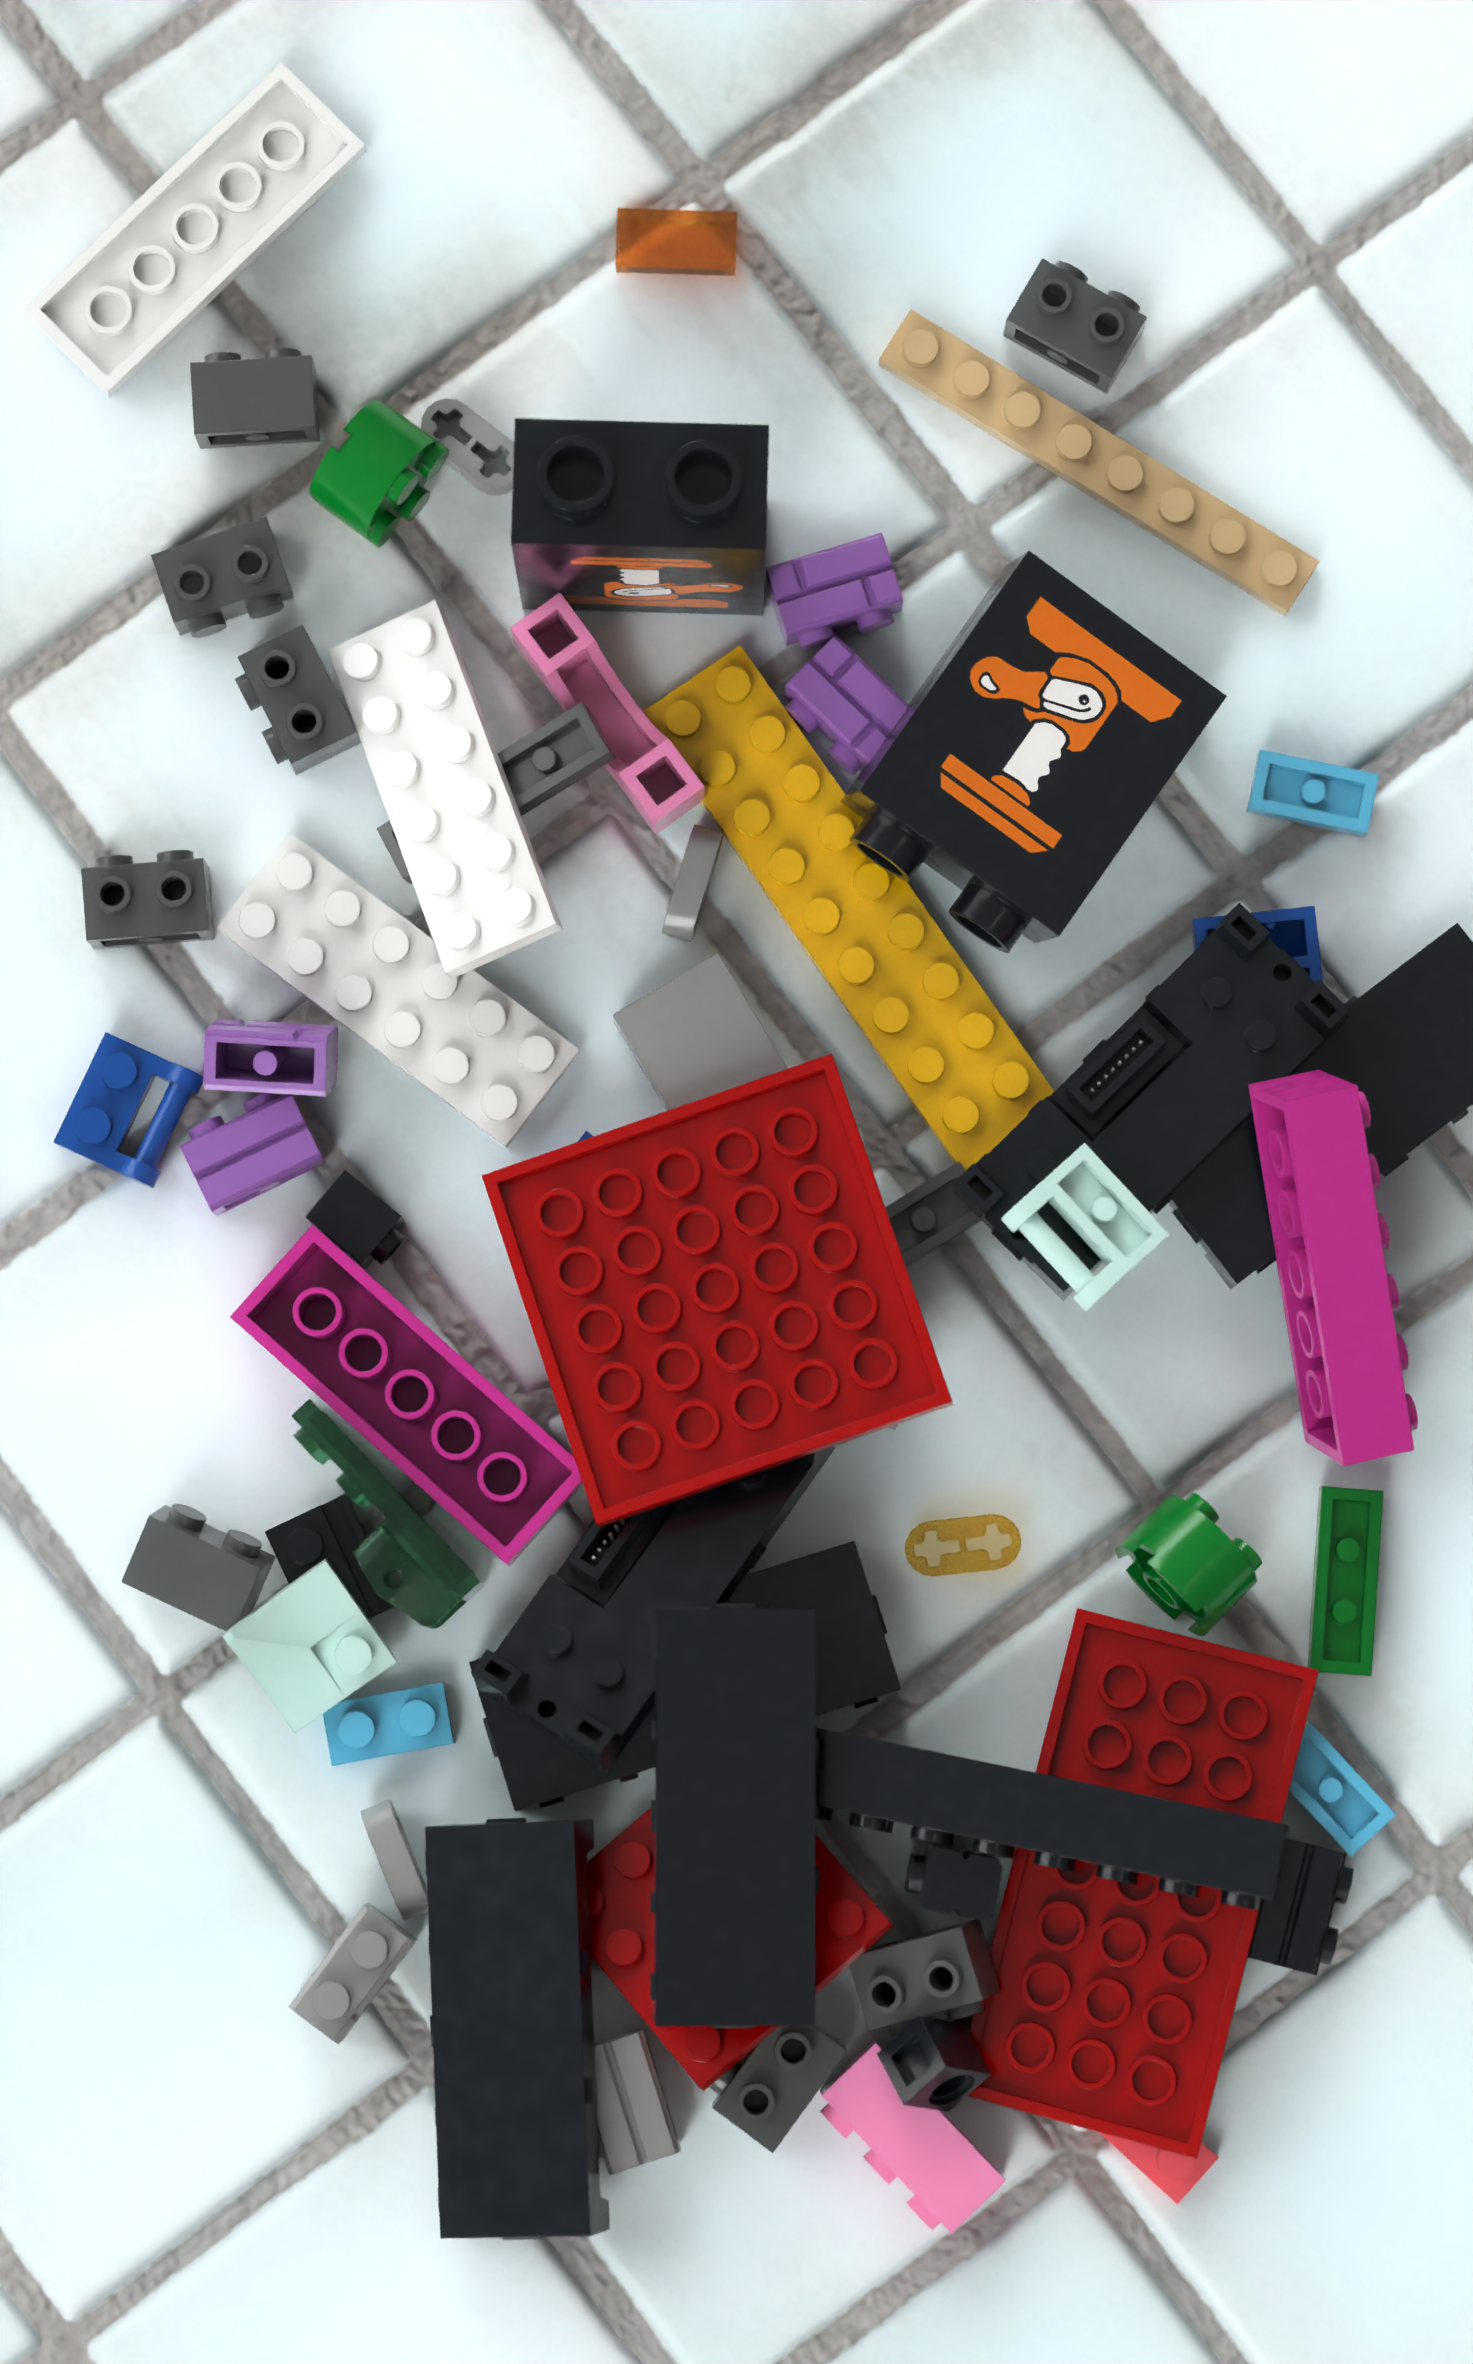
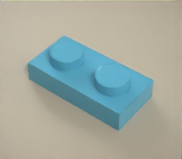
[1246,749,1379,837]
[323,1682,455,1766]
[1289,1722,1396,1857]

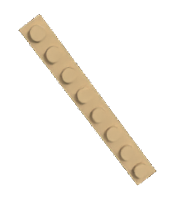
[878,309,1320,616]

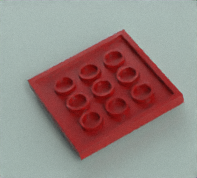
[587,1807,894,2091]

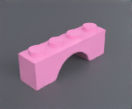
[511,592,705,835]

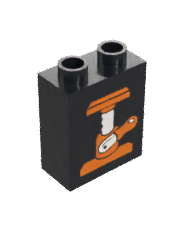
[511,418,769,615]
[840,550,1227,953]

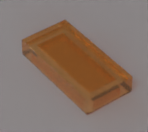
[615,208,737,276]

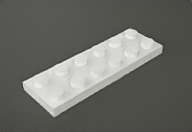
[23,62,367,399]
[327,600,563,978]
[215,832,580,1149]

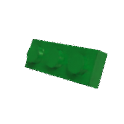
[1307,1486,1383,1676]

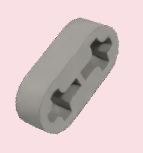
[421,398,514,495]
[662,824,724,942]
[361,1800,428,1921]

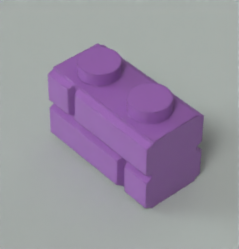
[765,533,903,650]
[784,635,909,775]
[203,1019,339,1097]
[180,1093,326,1216]

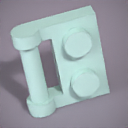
[1001,1143,1170,1312]

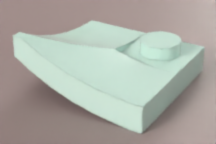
[222,1559,397,1733]

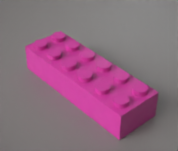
[1248,1070,1418,1466]
[230,1225,583,1567]

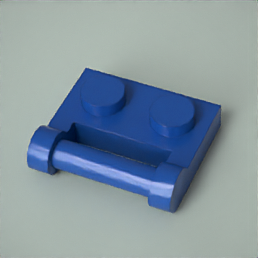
[53,1032,203,1188]

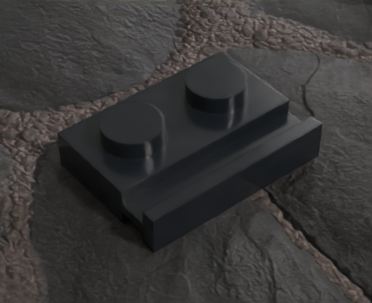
[265,1493,399,1619]

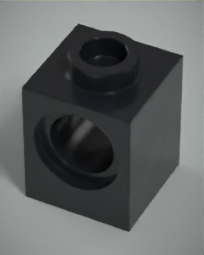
[306,1170,405,1269]
[877,2016,991,2112]

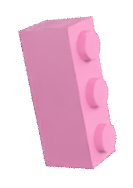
[820,2039,1006,2234]

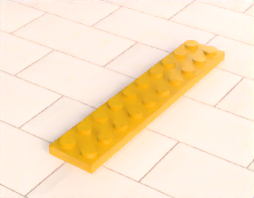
[643,645,1055,1171]

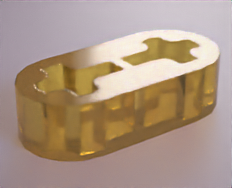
[904,1514,1021,1577]

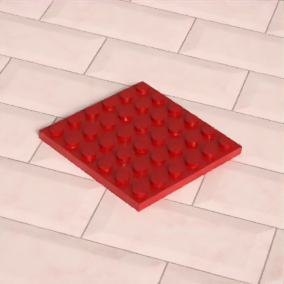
[482,1053,954,1527]

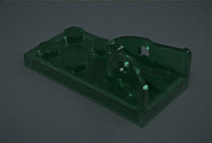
[291,1399,485,1629]

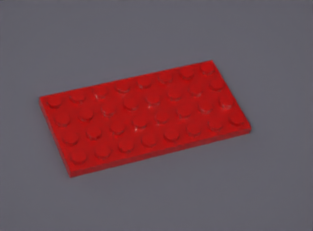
[968,1608,1319,2159]

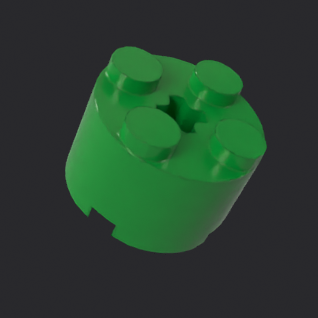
[309,400,450,548]
[1115,1493,1262,1636]

